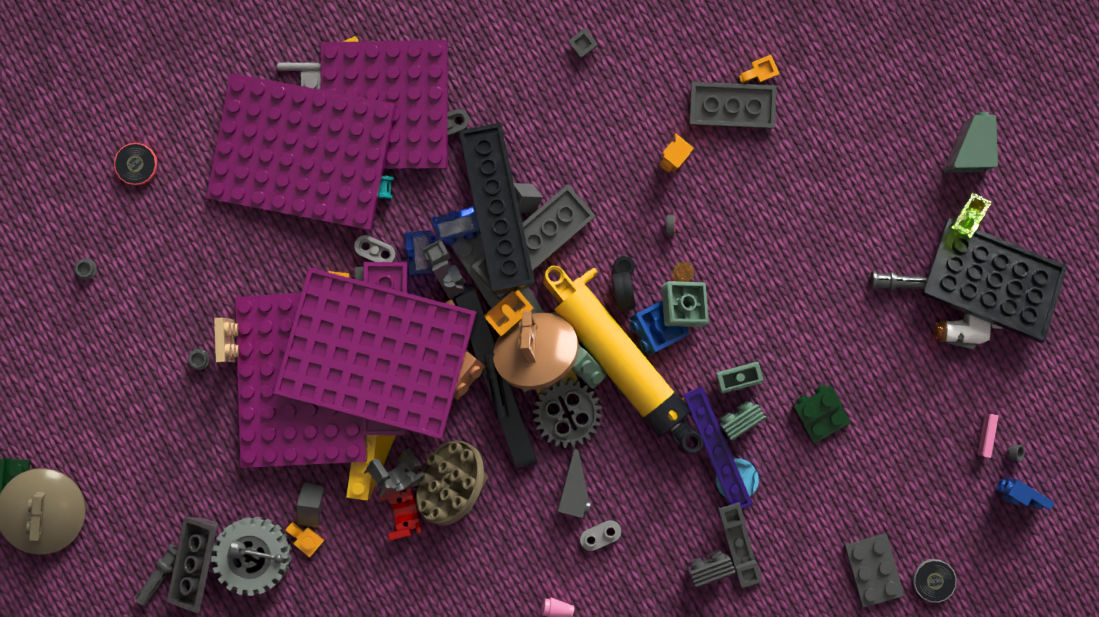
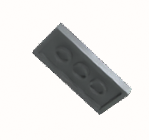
[689,82,777,129]

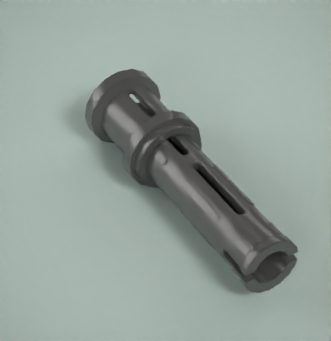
[870,271,927,291]
[134,544,178,606]

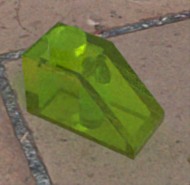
[952,193,992,238]

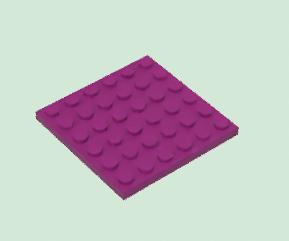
[321,40,448,169]

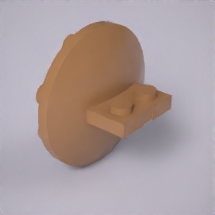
[493,311,579,390]

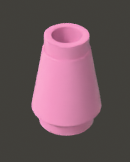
[541,597,574,617]

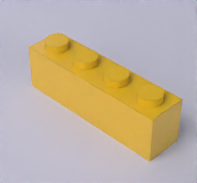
[346,435,396,501]

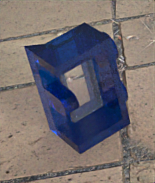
[431,206,480,246]
[404,230,436,277]

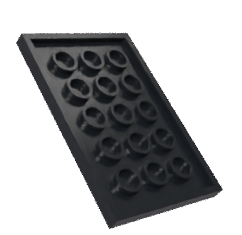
[922,218,1067,344]

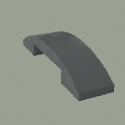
[719,502,762,588]

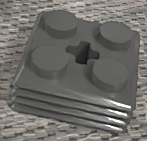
[686,550,736,588]

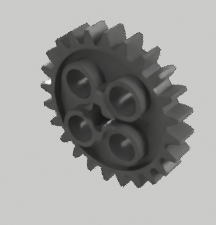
[533,378,602,448]

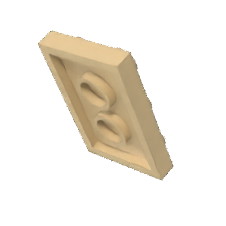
[214,318,239,362]

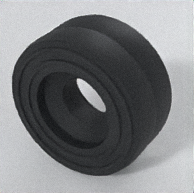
[612,272,636,312]

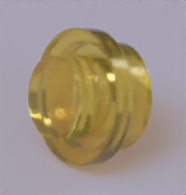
[673,262,694,282]

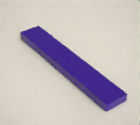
[682,386,753,509]

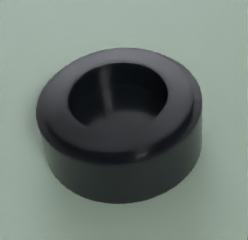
[613,256,635,275]

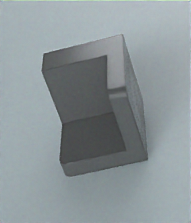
[514,183,543,214]

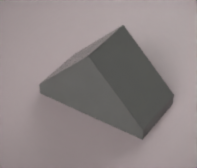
[297,482,325,528]

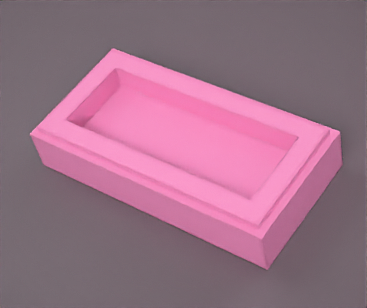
[978,414,999,458]

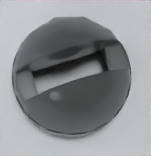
[1006,444,1025,462]

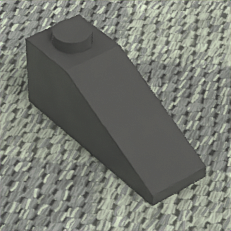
[558,448,591,518]

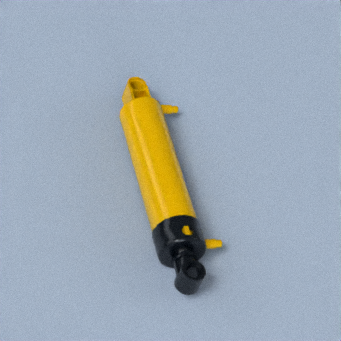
[542,266,703,455]

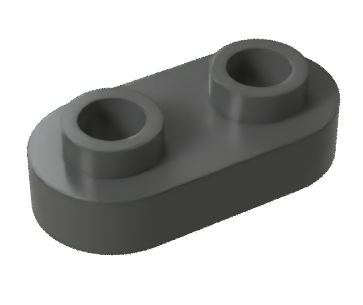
[448,109,469,136]

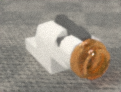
[934,314,1004,349]

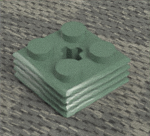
[662,281,709,327]
[719,401,766,440]

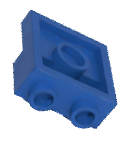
[629,300,690,355]
[996,477,1055,511]

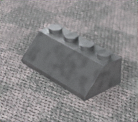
[167,517,218,613]

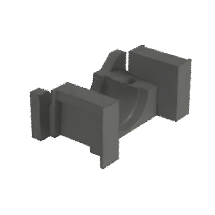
[422,239,465,299]
[364,448,425,498]

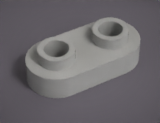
[354,235,396,262]
[580,520,621,551]

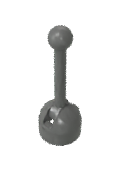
[229,540,283,563]

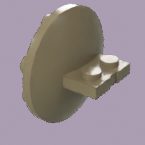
[416,440,488,526]
[0,468,86,554]

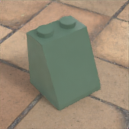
[944,112,998,173]

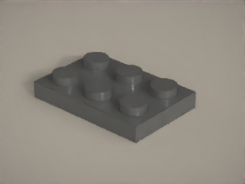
[844,533,904,607]

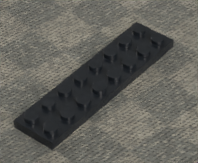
[459,122,535,293]

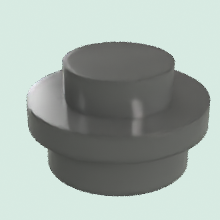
[75,258,97,280]
[188,349,210,370]

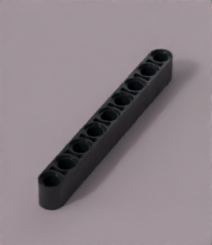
[455,285,538,470]

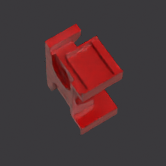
[378,488,423,542]

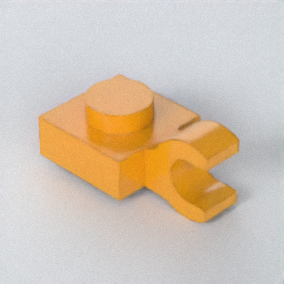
[739,55,779,84]
[286,522,324,558]

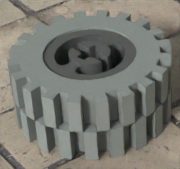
[211,517,292,596]

